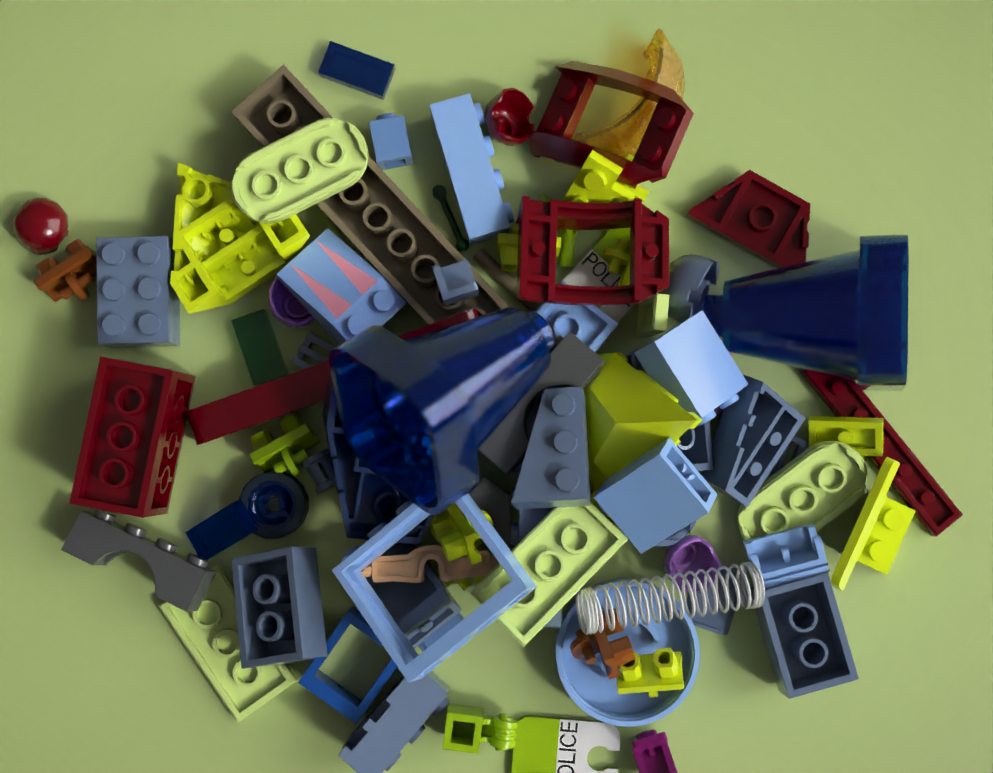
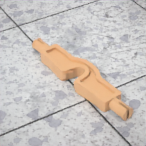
[361,545,499,583]

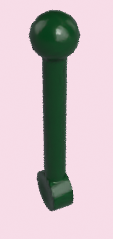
[432,185,469,252]

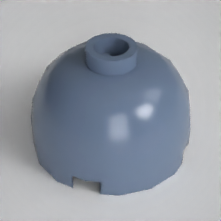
[659,254,719,323]

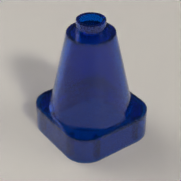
[704,235,909,391]
[328,307,554,515]

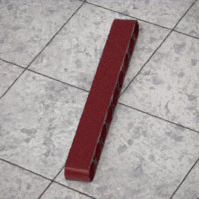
[185,309,488,445]

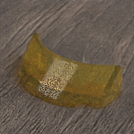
[573,28,685,159]

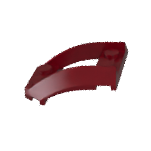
[527,61,694,189]
[513,196,669,306]

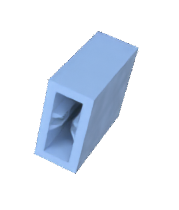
[634,310,748,426]
[593,437,718,554]

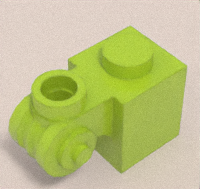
[442,704,519,754]

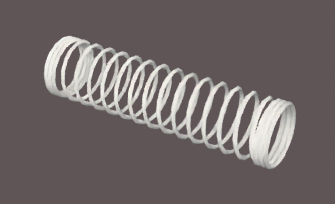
[575,561,765,635]

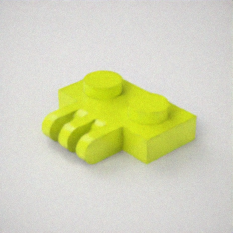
[562,150,635,203]
[809,416,883,461]

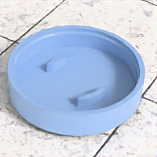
[554,578,700,727]

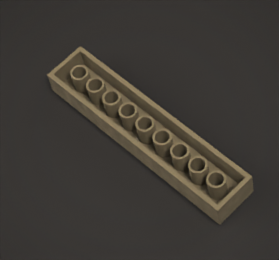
[231,64,524,372]

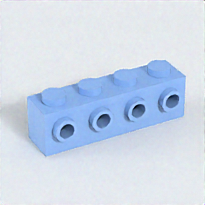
[429,93,514,245]

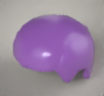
[268,277,316,328]
[663,535,721,593]

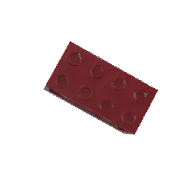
[69,356,196,518]

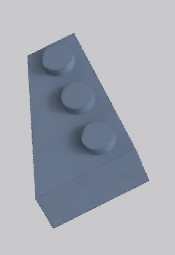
[701,374,806,507]
[511,386,591,510]
[338,671,449,773]

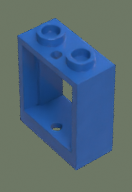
[298,607,397,724]

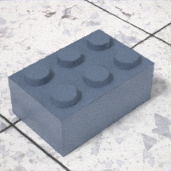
[97,236,180,348]
[232,546,328,669]
[750,572,859,699]

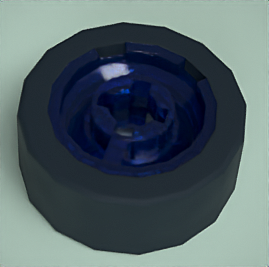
[239,472,309,539]

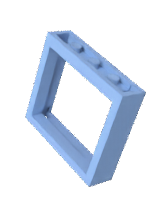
[332,476,537,683]

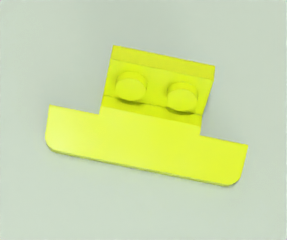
[831,457,915,591]

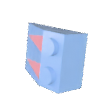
[275,228,407,354]

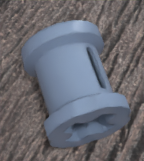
[300,448,336,495]

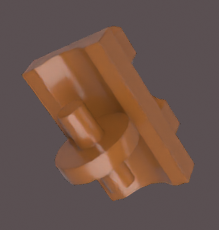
[33,239,97,302]
[570,608,635,679]

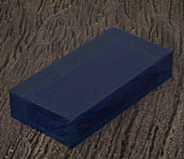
[318,41,396,100]
[185,499,258,560]

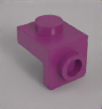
[631,730,677,773]

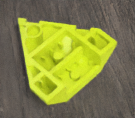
[170,162,310,314]
[583,352,703,492]

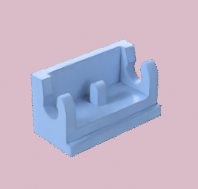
[743,523,830,589]

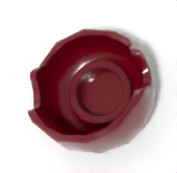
[484,88,535,146]
[13,198,69,255]

